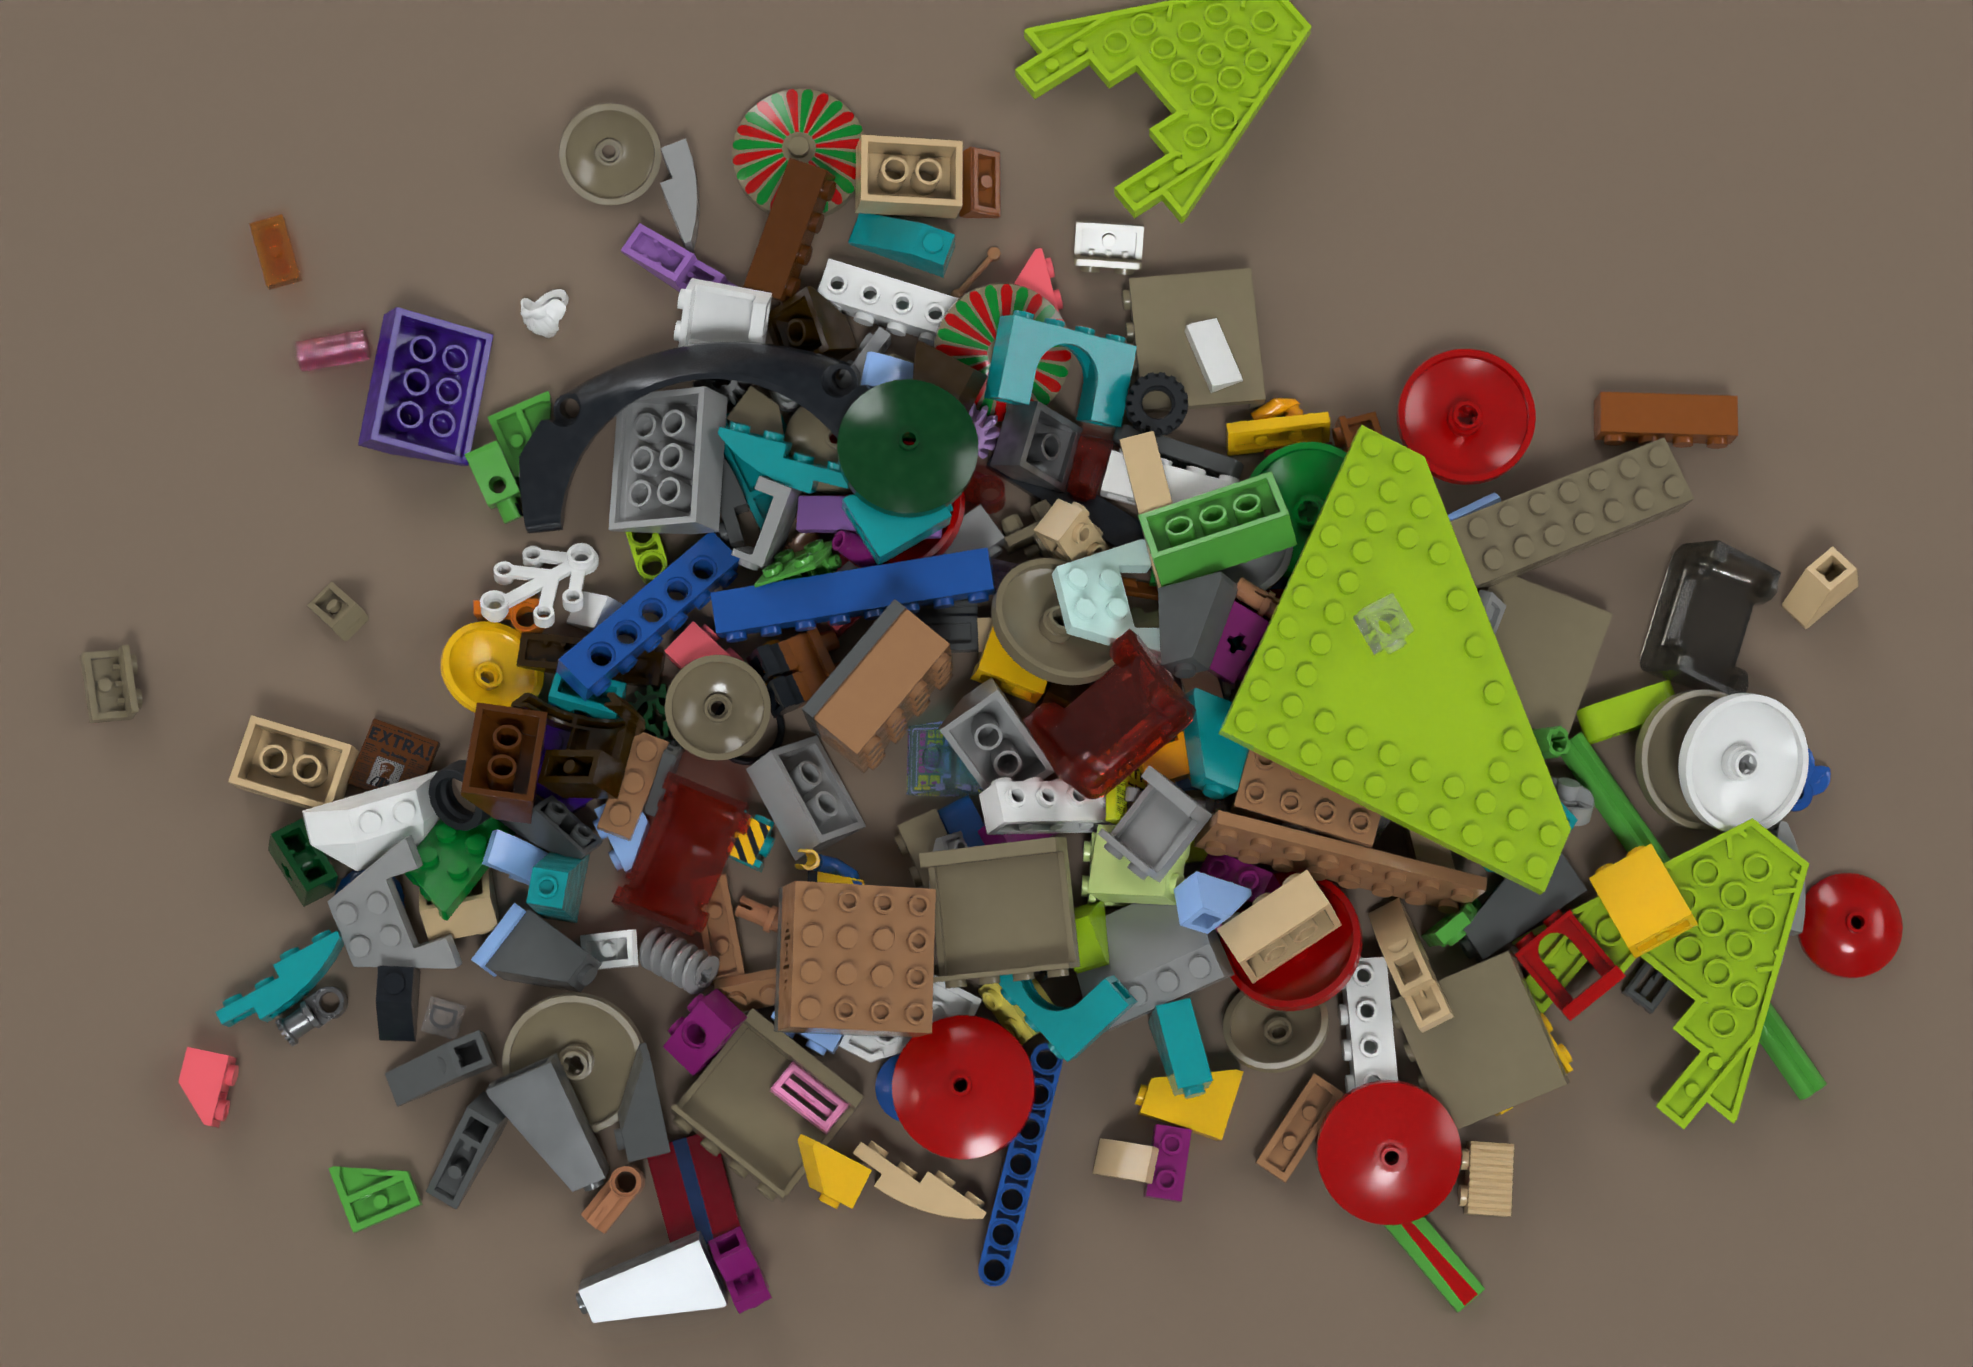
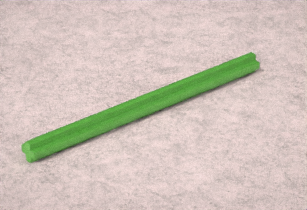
[1560,732,1827,1101]

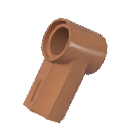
[581,1165,645,1234]

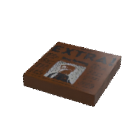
[348,718,440,791]

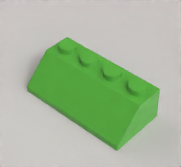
[1138,471,1297,587]

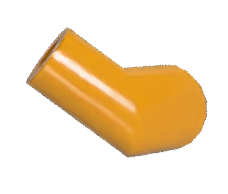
[1251,398,1303,420]

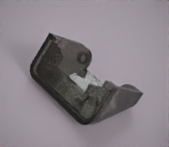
[1640,540,1781,695]

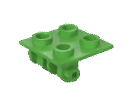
[754,539,842,588]

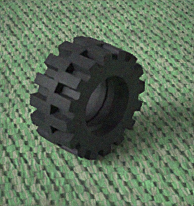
[1125,372,1189,437]

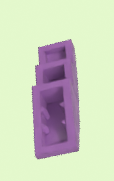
[621,223,738,292]
[796,496,942,539]

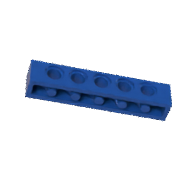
[556,532,740,701]

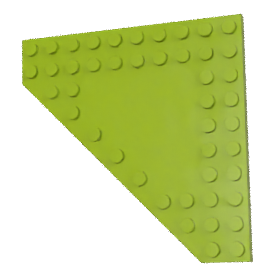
[1218,425,1571,895]

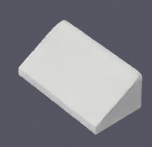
[1185,318,1243,393]

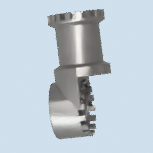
[275,986,348,1047]

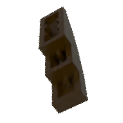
[516,632,666,689]

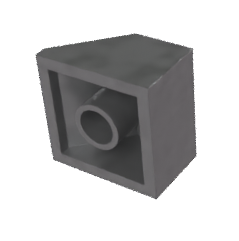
[990,401,1083,492]

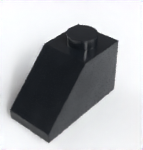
[376,966,421,1042]

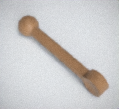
[950,247,1001,298]

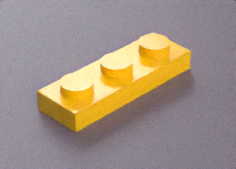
[1226,412,1331,456]

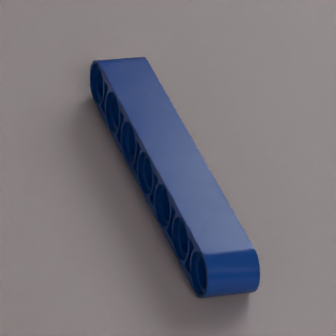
[978,1043,1063,1287]

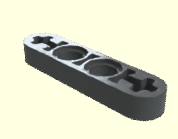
[1111,424,1244,480]

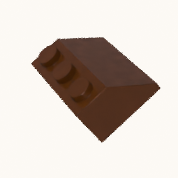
[461,702,548,824]

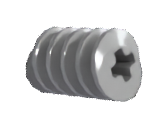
[639,927,720,994]

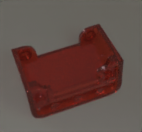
[1023,629,1196,799]
[611,771,752,937]

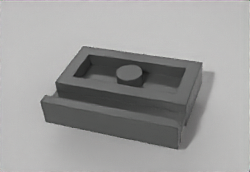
[913,600,978,653]

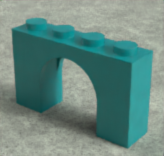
[984,310,1137,428]
[998,974,1138,1062]

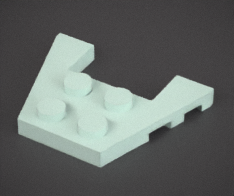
[1052,539,1161,661]

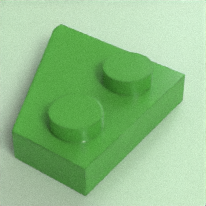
[488,391,552,481]
[1421,898,1482,947]
[328,1166,423,1233]

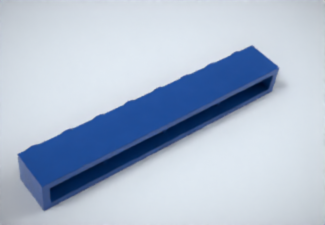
[710,547,996,643]

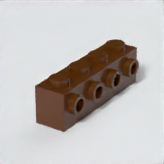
[743,158,836,303]

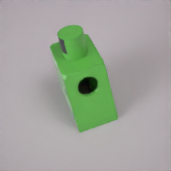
[464,440,523,524]

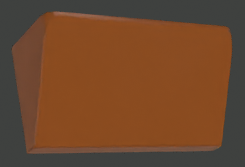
[959,147,1001,218]

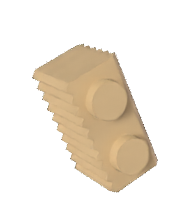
[1458,1141,1514,1217]

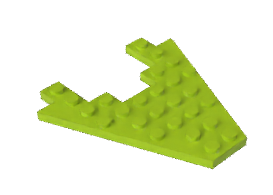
[1015,0,1312,223]
[1512,818,1809,1129]

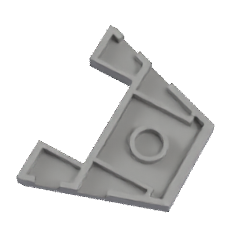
[327,835,463,969]

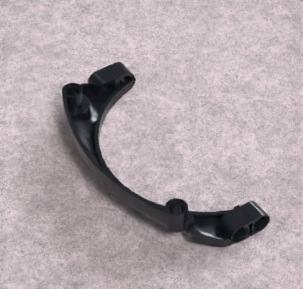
[519,342,871,534]

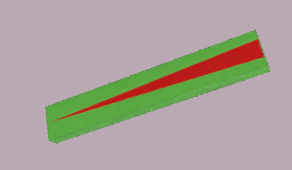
[1316,1145,1485,1313]

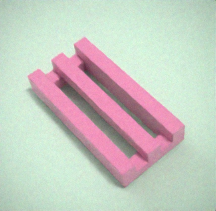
[770,1062,849,1135]

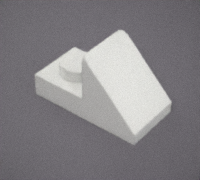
[580,929,638,970]

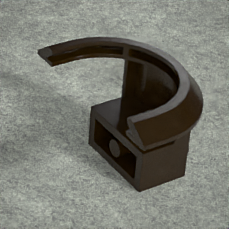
[511,692,646,799]

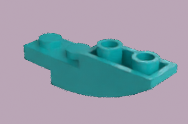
[718,421,849,494]
[215,930,344,1027]

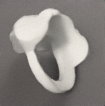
[521,289,569,338]

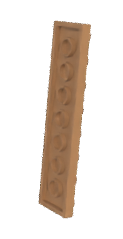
[1194,810,1487,914]

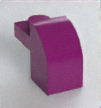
[708,1226,772,1314]

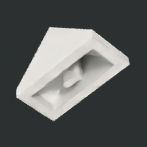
[567,591,644,644]

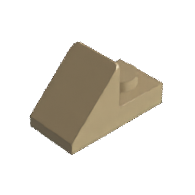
[307,581,369,641]

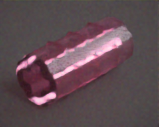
[295,330,371,372]

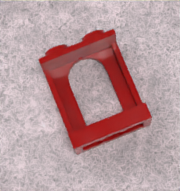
[1514,909,1626,1021]

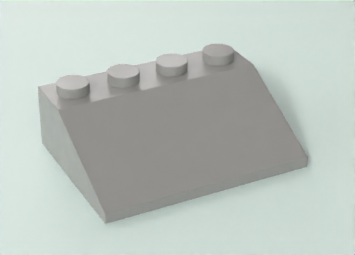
[608,386,728,534]
[1077,878,1235,1032]

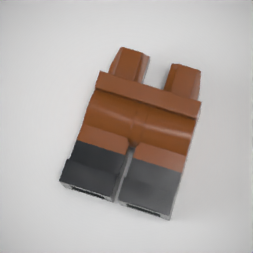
[746,628,841,719]

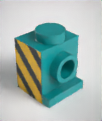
[727,814,775,872]

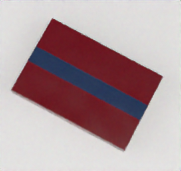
[647,1134,741,1244]

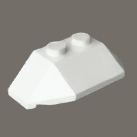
[302,771,440,872]

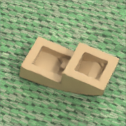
[1093,1138,1159,1184]

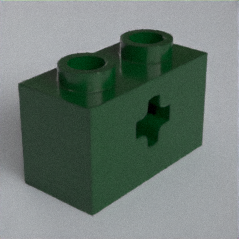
[268,818,338,907]

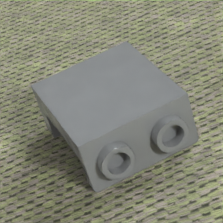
[731,475,804,571]
[1098,765,1212,883]

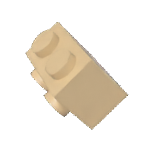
[1034,499,1110,562]

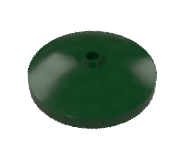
[837,379,978,518]

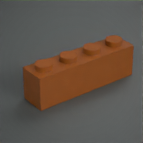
[1594,392,1738,449]

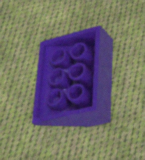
[358,307,493,466]

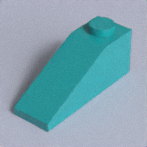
[848,213,955,278]

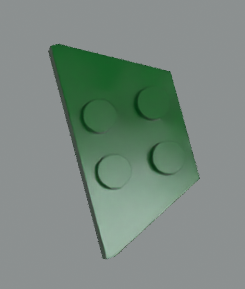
[405,817,516,921]

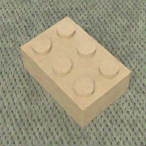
[855,135,963,219]
[228,715,359,809]
[1217,870,1342,983]

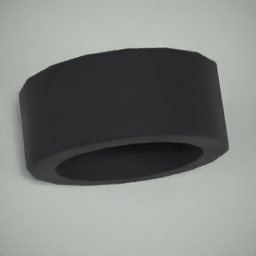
[428,760,491,831]

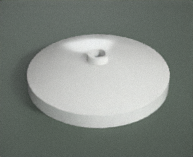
[1678,693,1809,832]

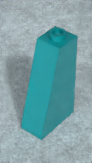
[526,851,590,923]

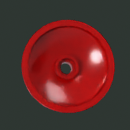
[1797,873,1903,978]

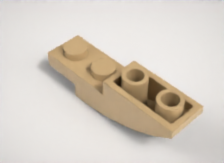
[1368,898,1455,1033]
[853,1140,987,1220]

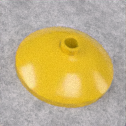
[440,621,544,713]

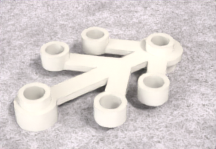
[480,543,599,628]

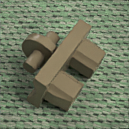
[1001,499,1052,558]

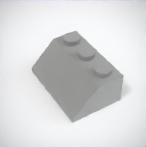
[939,677,1056,790]
[746,735,866,861]

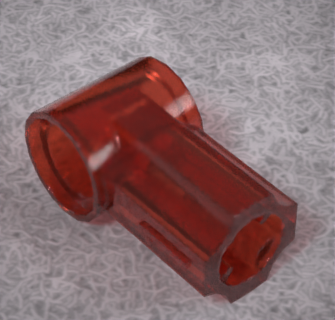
[1067,432,1114,502]
[964,470,1006,514]

